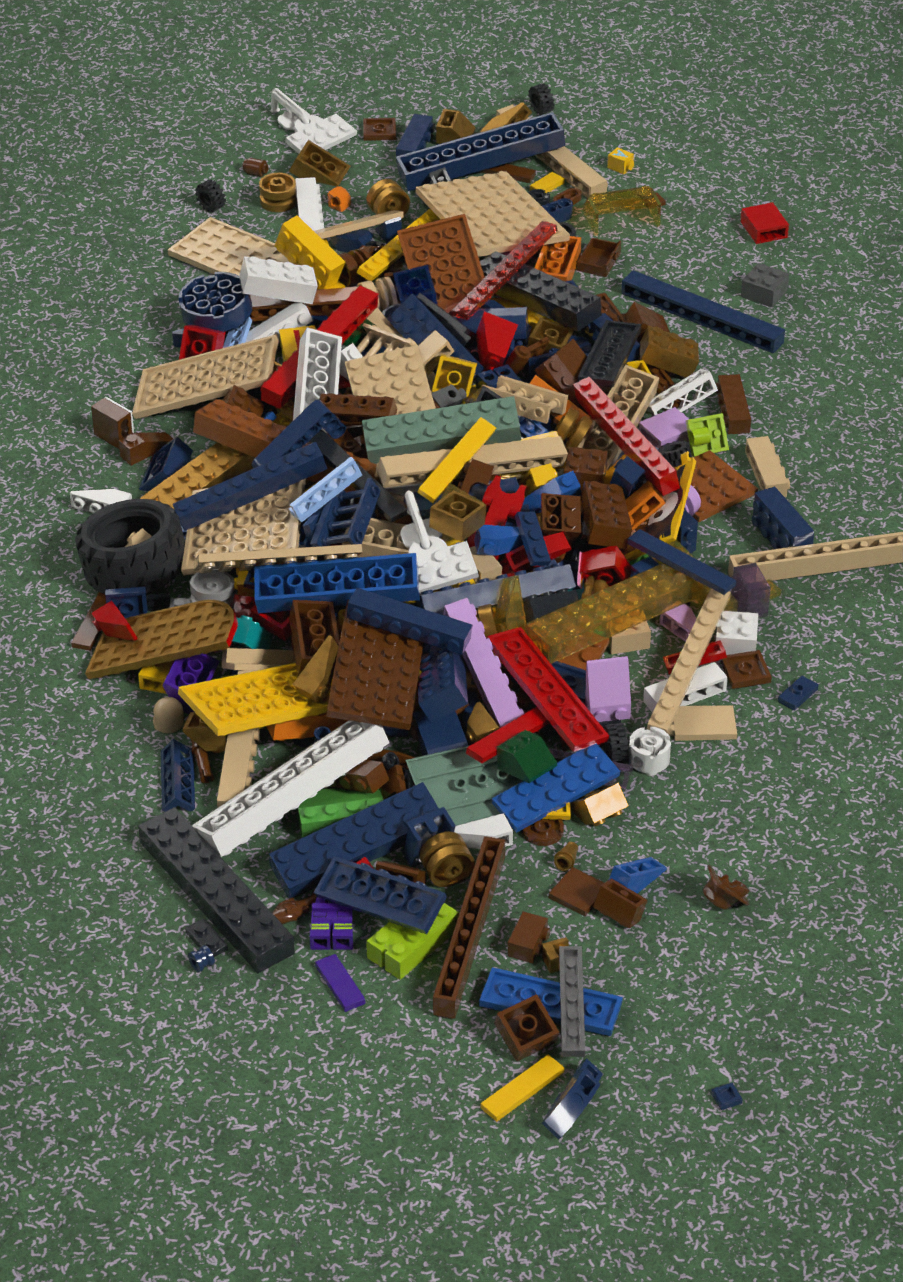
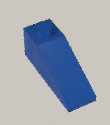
[523,471,581,514]
[474,525,523,556]
[609,857,667,893]

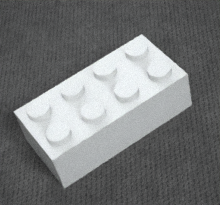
[239,256,318,304]

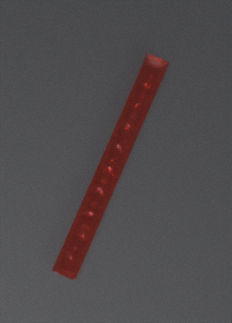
[452,221,558,320]

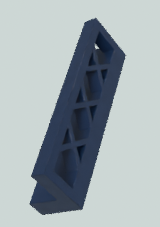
[160,739,195,812]

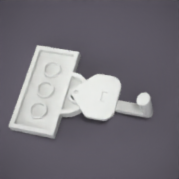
[270,88,357,154]
[400,490,479,594]

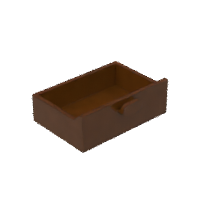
[577,238,621,277]

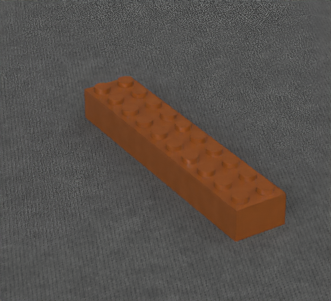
[193,399,377,492]

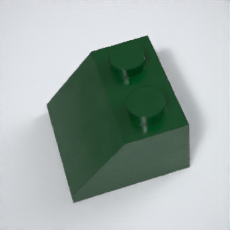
[497,730,557,783]

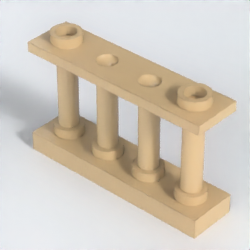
[356,323,420,357]
[482,375,568,424]

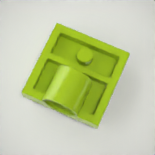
[685,413,729,457]

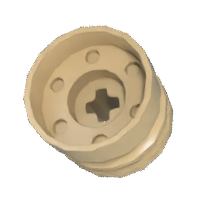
[357,277,397,312]

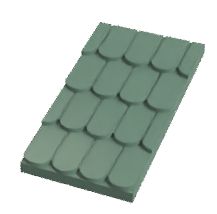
[406,746,523,826]

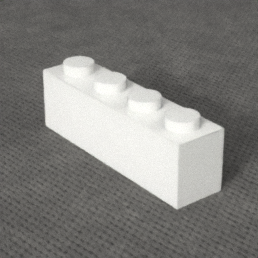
[246,302,313,343]
[643,662,727,713]

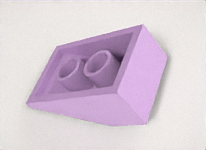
[585,656,631,722]

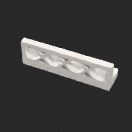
[646,369,718,416]

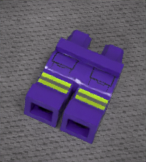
[310,897,353,950]

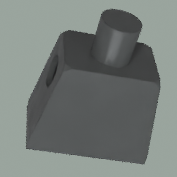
[431,385,467,408]

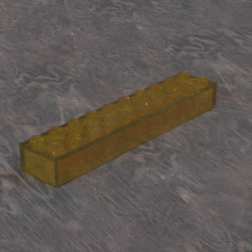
[525,563,708,664]

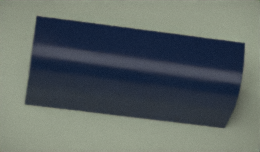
[454,307,528,341]

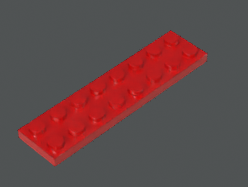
[486,627,609,752]

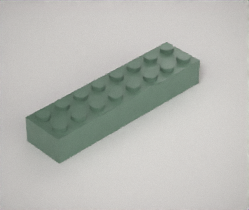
[362,396,521,464]

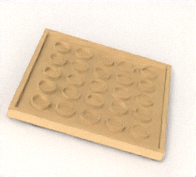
[181,479,306,576]

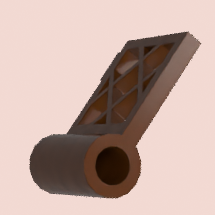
[500,336,550,376]

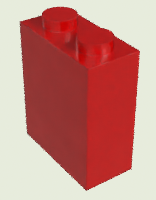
[740,202,789,244]

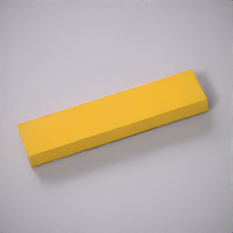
[481,1054,564,1122]

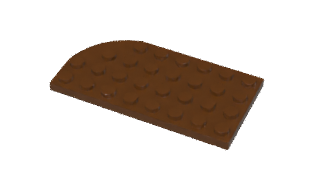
[326,599,423,730]

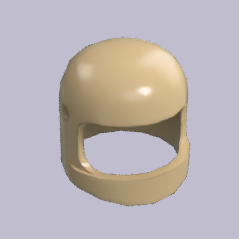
[153,697,184,733]

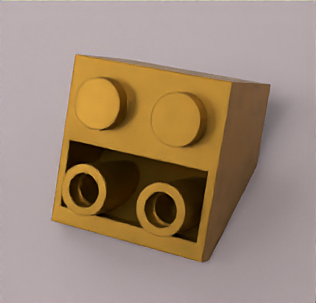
[436,109,475,144]

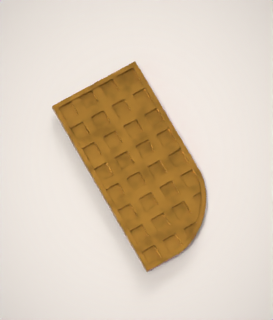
[85,600,238,679]

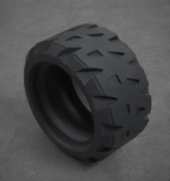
[75,499,185,594]

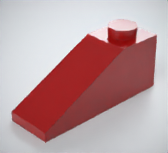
[91,601,138,641]

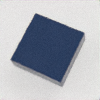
[711,1082,743,1110]

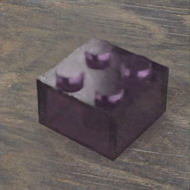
[730,563,770,618]

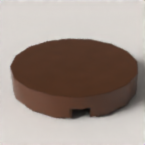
[522,819,564,846]

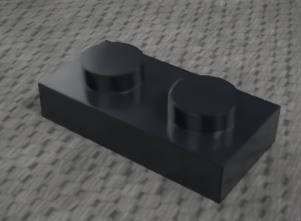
[185,918,228,957]

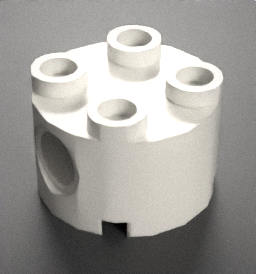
[628,727,671,776]

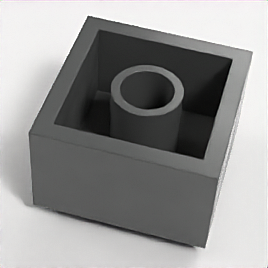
[741,263,789,307]

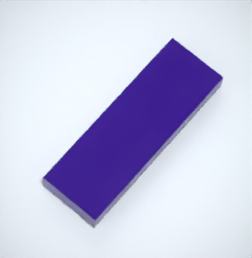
[315,954,365,1012]

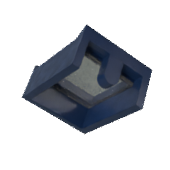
[401,807,456,868]

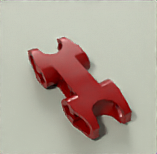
[467,475,526,561]

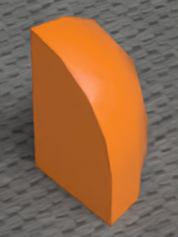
[328,186,351,212]

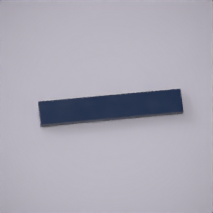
[627,529,736,595]

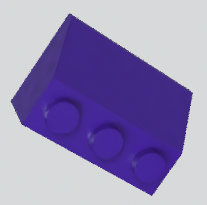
[163,654,220,714]

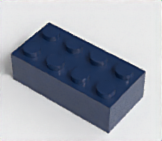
[752,486,814,549]

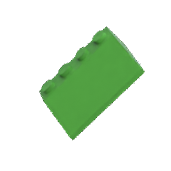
[296,788,383,838]

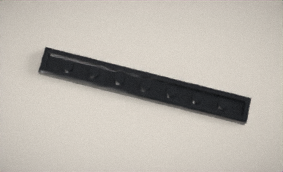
[308,429,407,523]

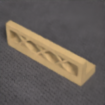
[221,648,295,671]

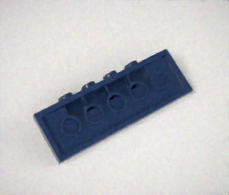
[314,856,447,934]

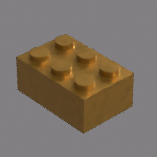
[640,325,699,378]

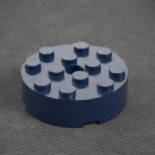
[178,272,253,332]

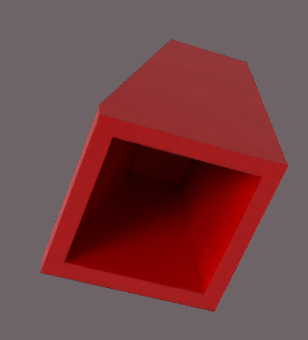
[476,311,518,372]

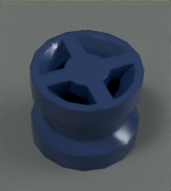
[188,945,215,973]

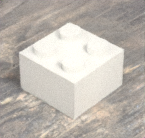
[716,611,758,655]

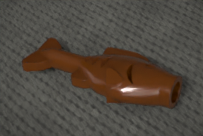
[272,888,317,924]

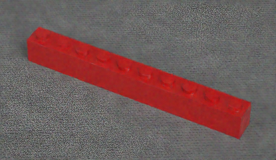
[260,285,379,409]
[573,377,680,496]

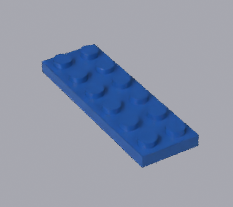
[492,743,620,833]
[479,967,623,1036]

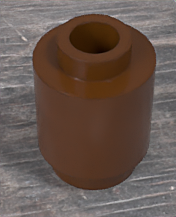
[243,158,269,177]

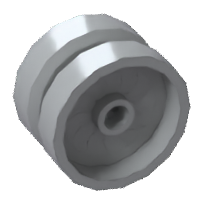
[190,569,235,610]

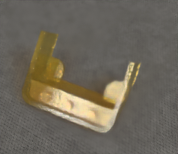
[583,186,661,236]

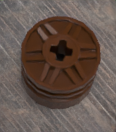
[338,248,371,287]

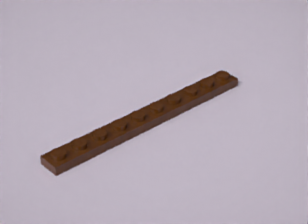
[596,293,687,408]

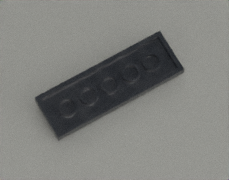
[578,320,641,388]

